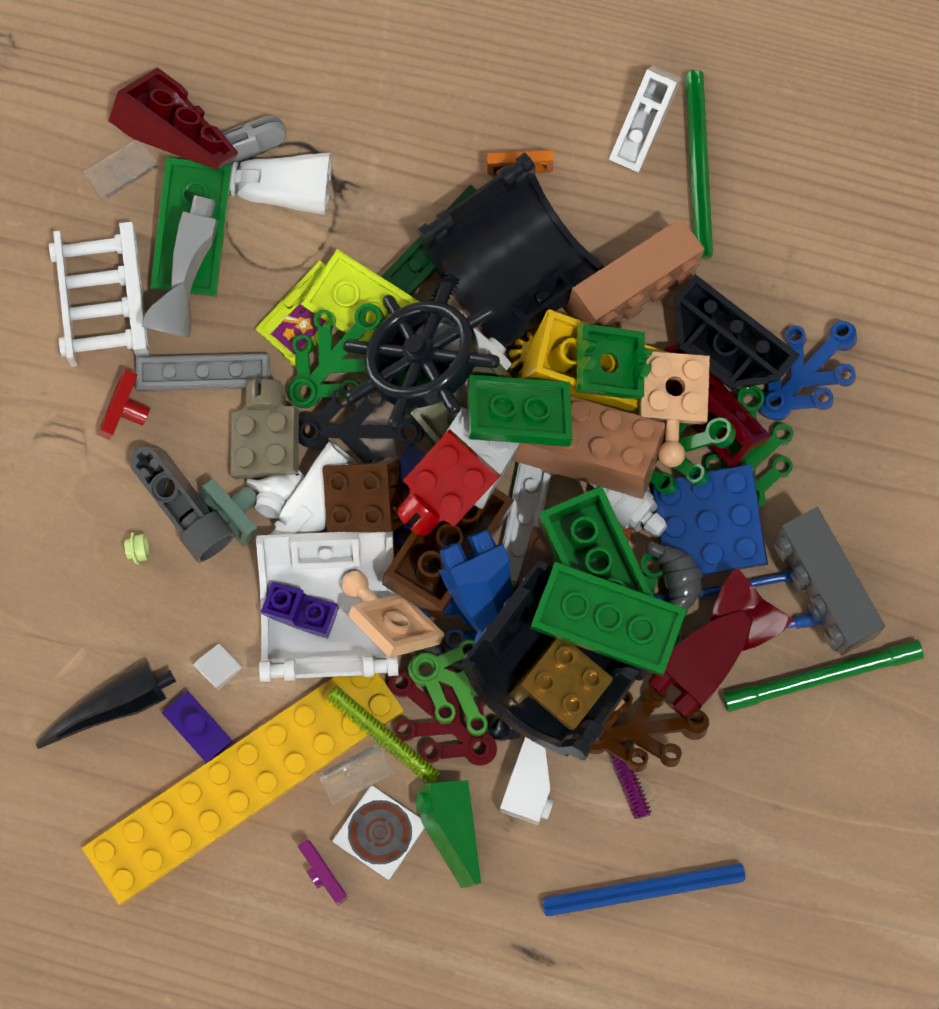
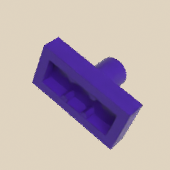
[162,690,233,763]

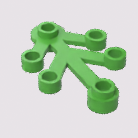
[408,640,488,736]

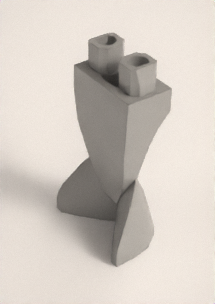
[142,195,218,338]

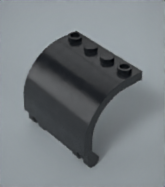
[417,152,605,348]
[461,560,648,760]

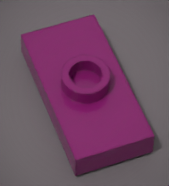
[298,839,348,906]

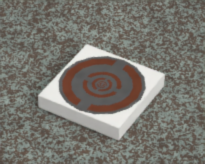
[332,785,425,881]

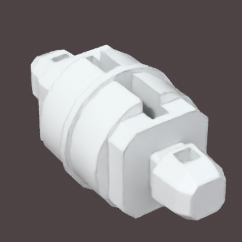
[590,484,667,537]

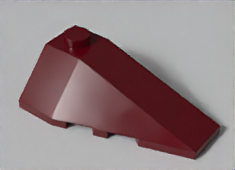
[109,68,238,170]

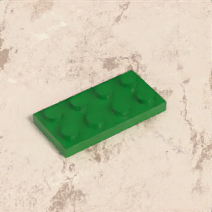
[150,157,233,297]
[531,562,687,677]

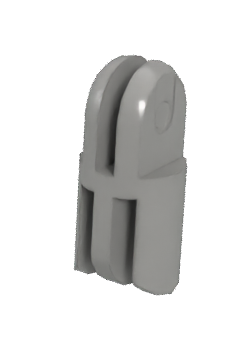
[223,116,286,165]

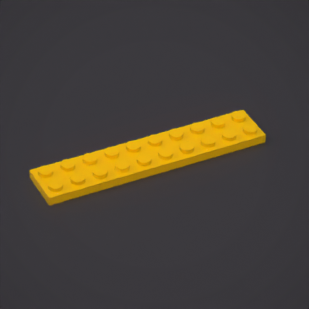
[82,673,404,906]

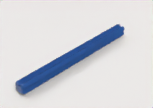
[542,863,746,916]

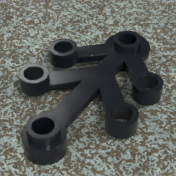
[299,388,424,464]

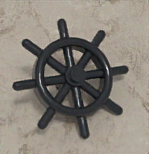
[343,280,500,430]

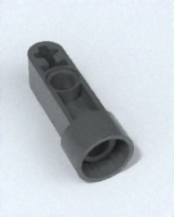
[130,446,235,563]

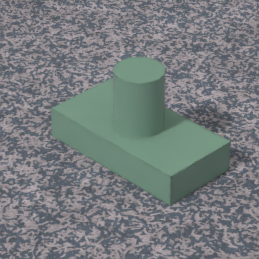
[200,479,257,547]

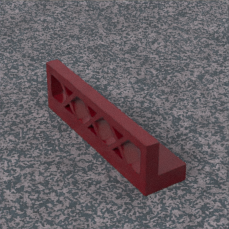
[664,344,772,468]

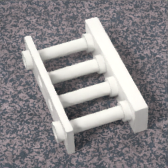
[49,222,150,367]

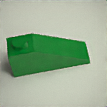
[416,780,481,888]

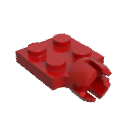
[397,429,501,536]

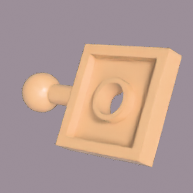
[638,351,710,467]
[342,571,444,658]

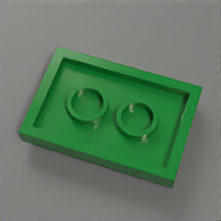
[467,374,573,447]

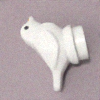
[245,470,305,519]

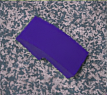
[261,582,339,639]

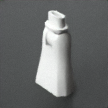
[230,153,332,216]
[270,441,358,535]

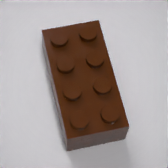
[382,488,514,620]

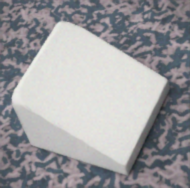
[193,644,242,691]

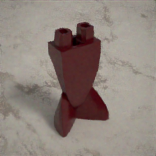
[648,568,794,718]

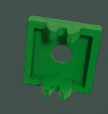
[576,323,652,400]

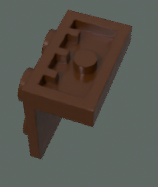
[323,458,404,532]

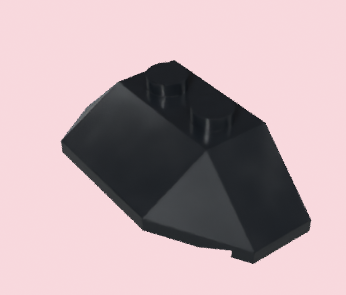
[674,274,800,390]

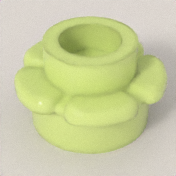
[124,532,150,565]

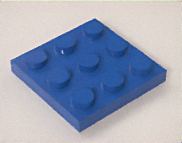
[653,464,768,576]

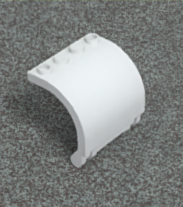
[256,532,398,682]

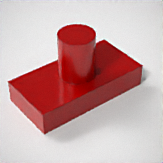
[97,369,150,440]

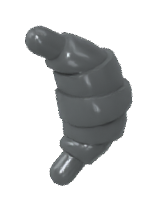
[646,542,703,612]

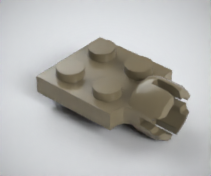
[231,379,299,480]

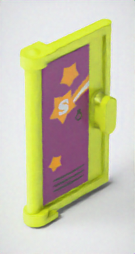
[254,260,329,368]

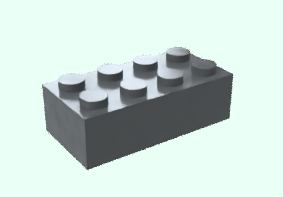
[774,507,886,656]

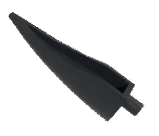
[36,660,177,749]

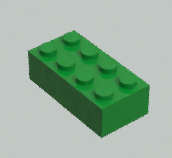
[538,486,654,597]

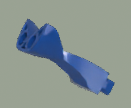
[439,529,513,647]

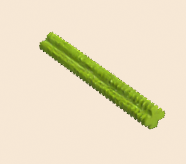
[325,685,440,785]

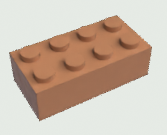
[566,218,705,328]
[515,396,665,499]

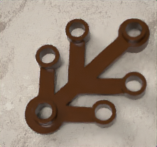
[590,687,709,772]

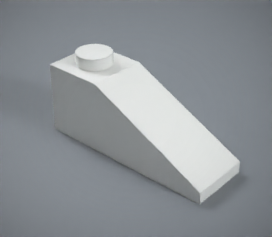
[609,65,682,173]
[500,737,554,825]

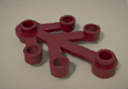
[388,668,497,766]

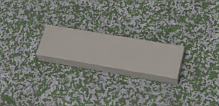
[136,353,270,392]

